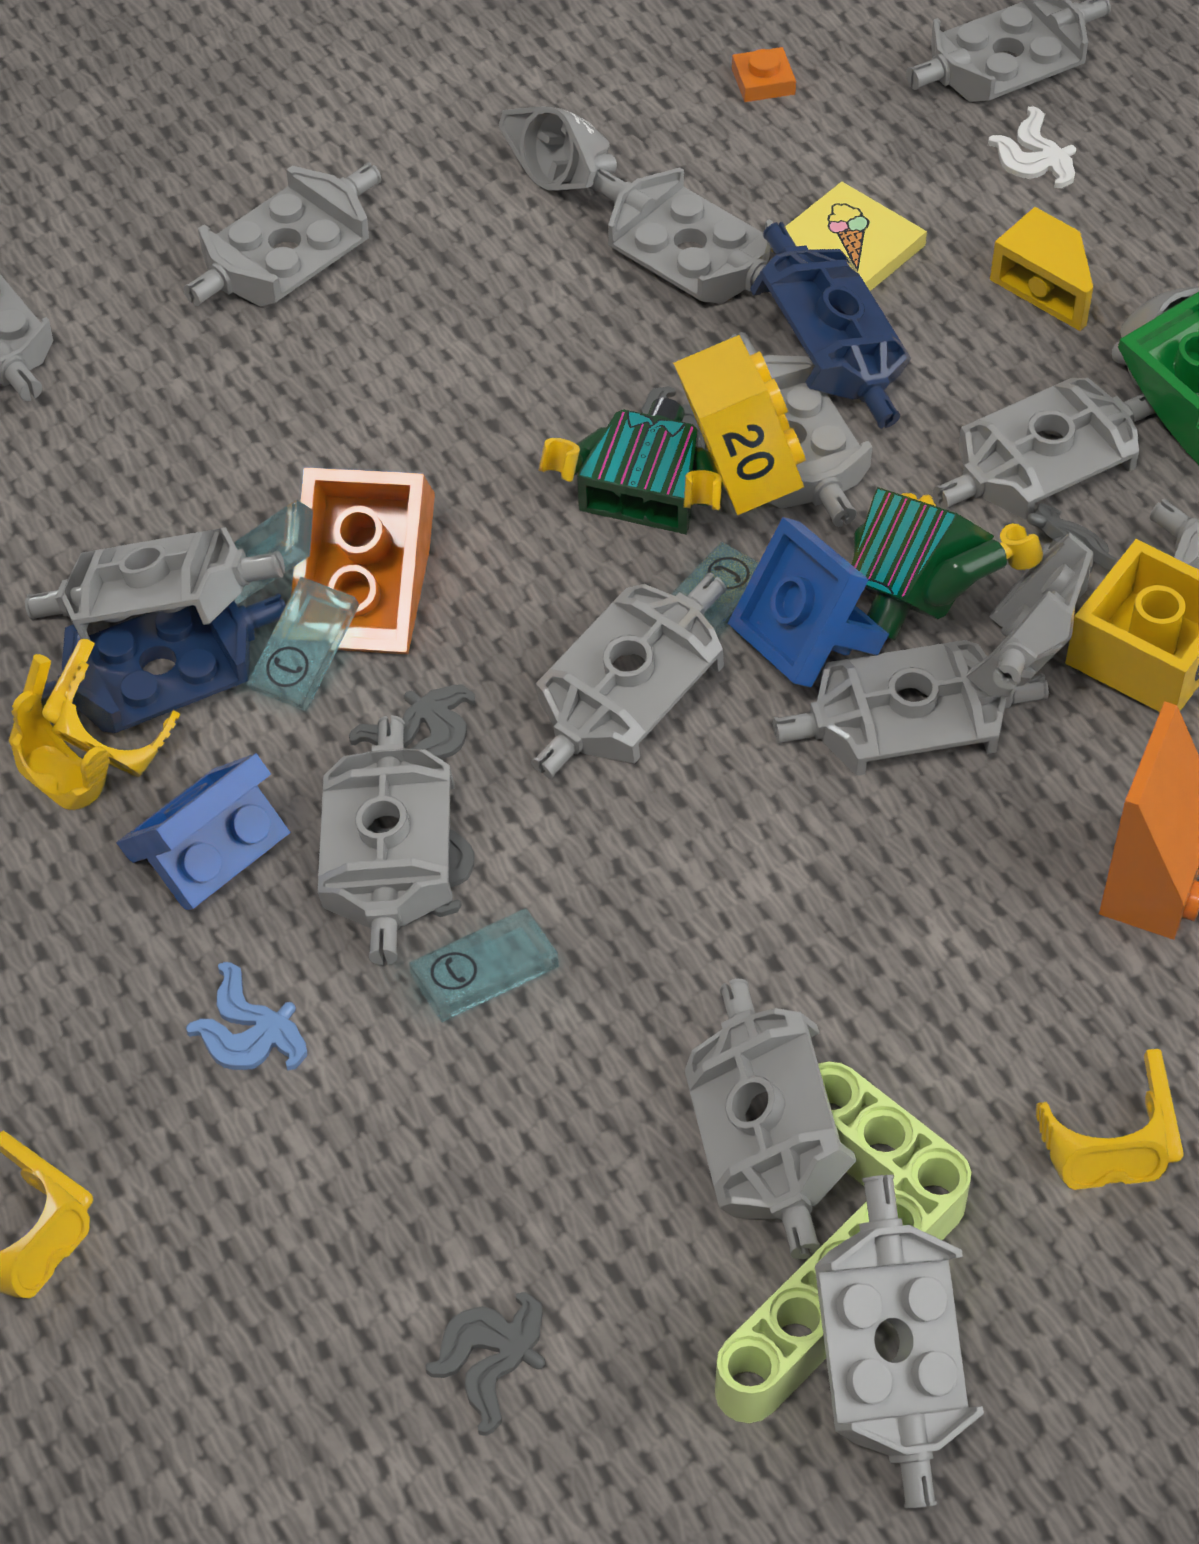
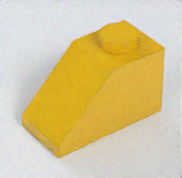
[990,207,1093,331]

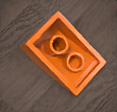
[286,468,435,654]
[1099,701,1199,940]

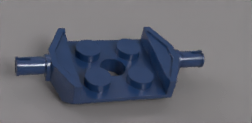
[750,222,911,429]
[22,593,288,733]

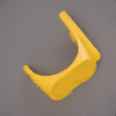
[42,639,180,777]
[9,654,110,810]
[1036,1049,1184,1190]
[0,1130,94,1299]

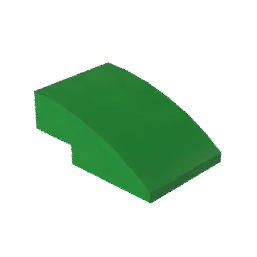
[1118,292,1199,465]

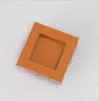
[732,47,796,102]

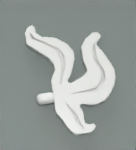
[988,106,1076,188]

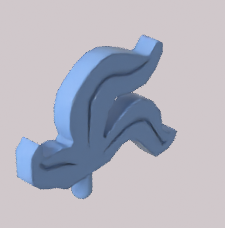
[186,962,307,1070]

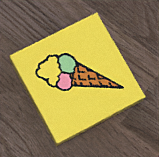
[771,182,927,291]

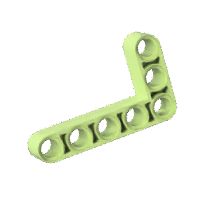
[715,1061,971,1423]

